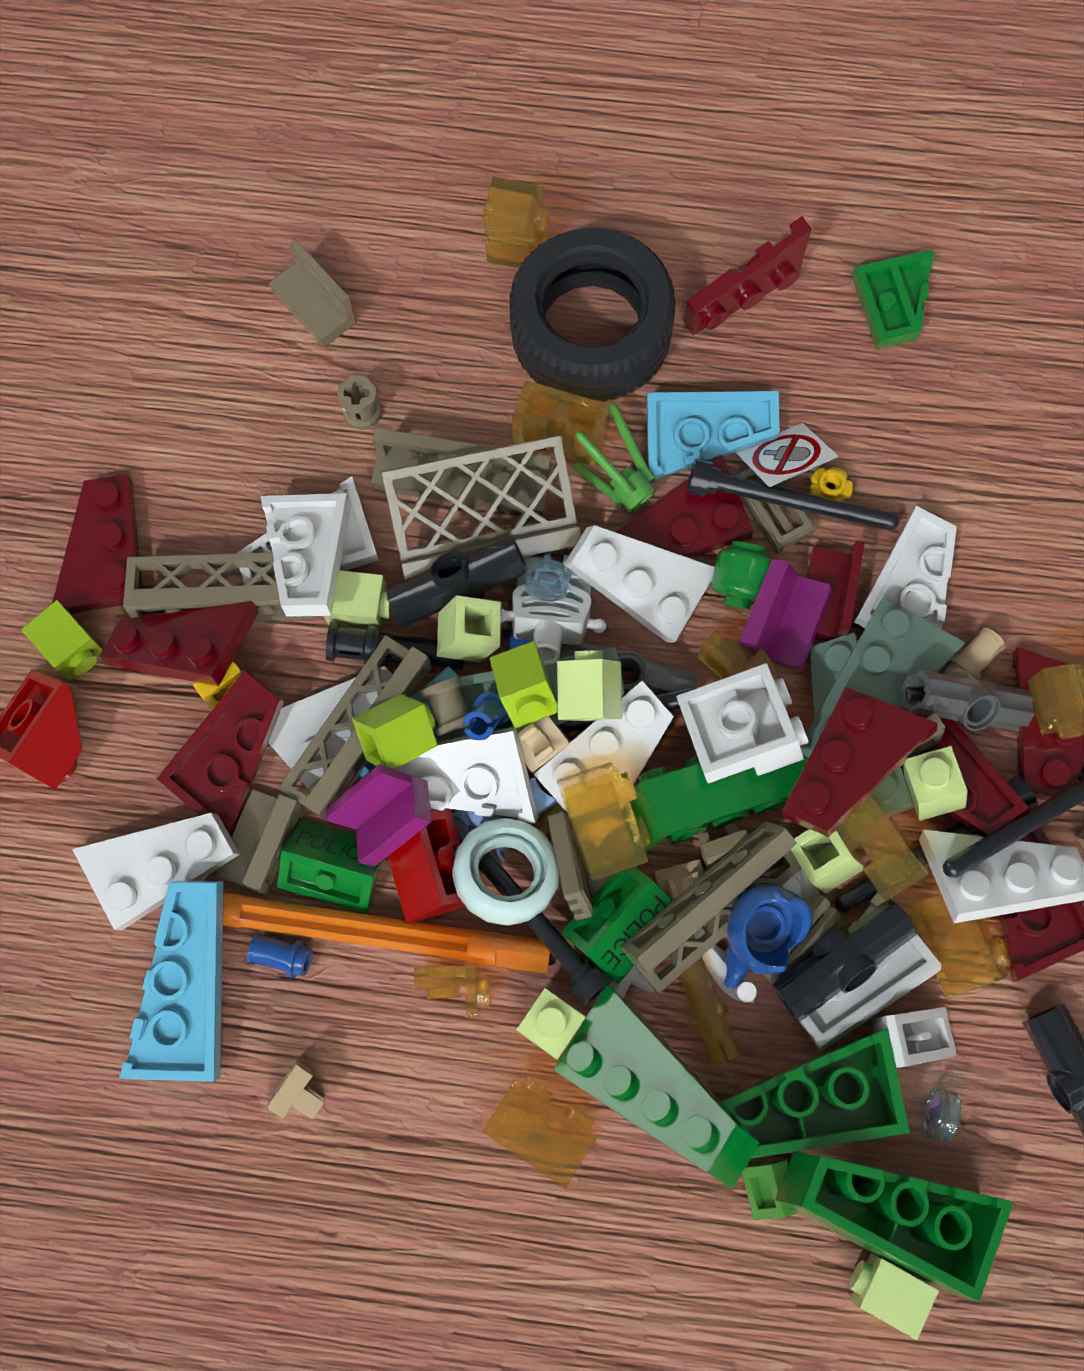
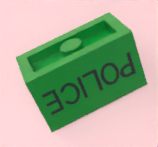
[277,819,385,914]
[562,860,672,984]

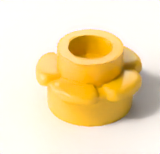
[809,466,853,501]

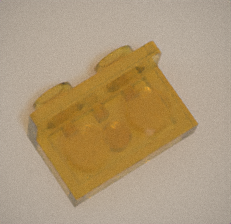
[907,894,1011,1000]
[414,965,490,1018]
[482,1077,598,1189]

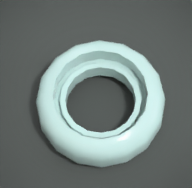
[452,818,559,926]

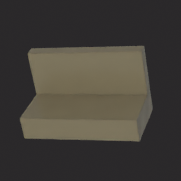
[269,239,356,348]
[215,789,305,896]

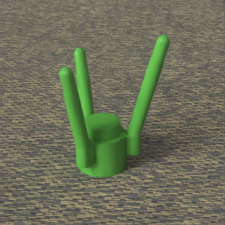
[573,402,656,513]

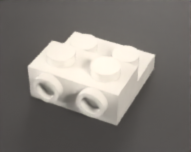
[676,663,808,783]

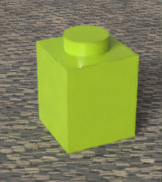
[21,600,103,681]
[489,641,558,729]
[352,694,438,769]

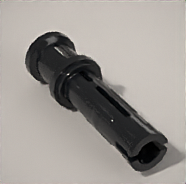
[325,621,464,671]

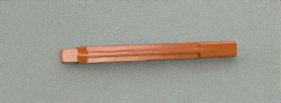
[223,892,550,974]

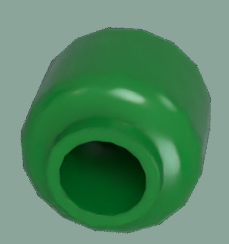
[711,541,772,610]

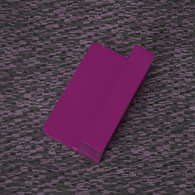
[740,558,833,669]
[326,765,431,867]

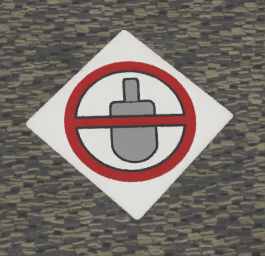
[736,423,838,487]

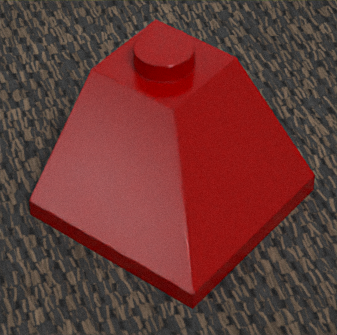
[0,669,82,790]

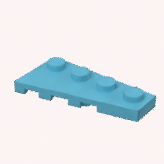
[119,881,223,1082]

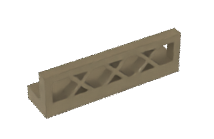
[371,428,551,517]
[123,552,314,621]
[278,635,432,821]
[620,821,802,994]

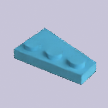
[646,391,780,480]

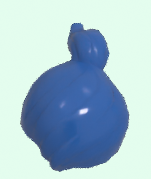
[724,884,813,988]

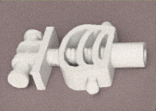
[501,552,606,665]

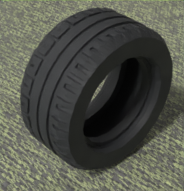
[509,228,676,403]

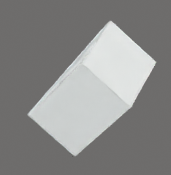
[871,1007,957,1068]

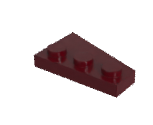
[52,474,143,614]
[156,671,284,837]
[782,686,938,837]
[901,714,1029,837]

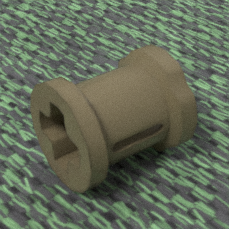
[337,375,382,430]
[420,677,471,737]

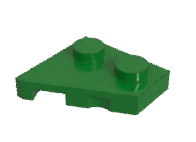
[851,249,935,349]

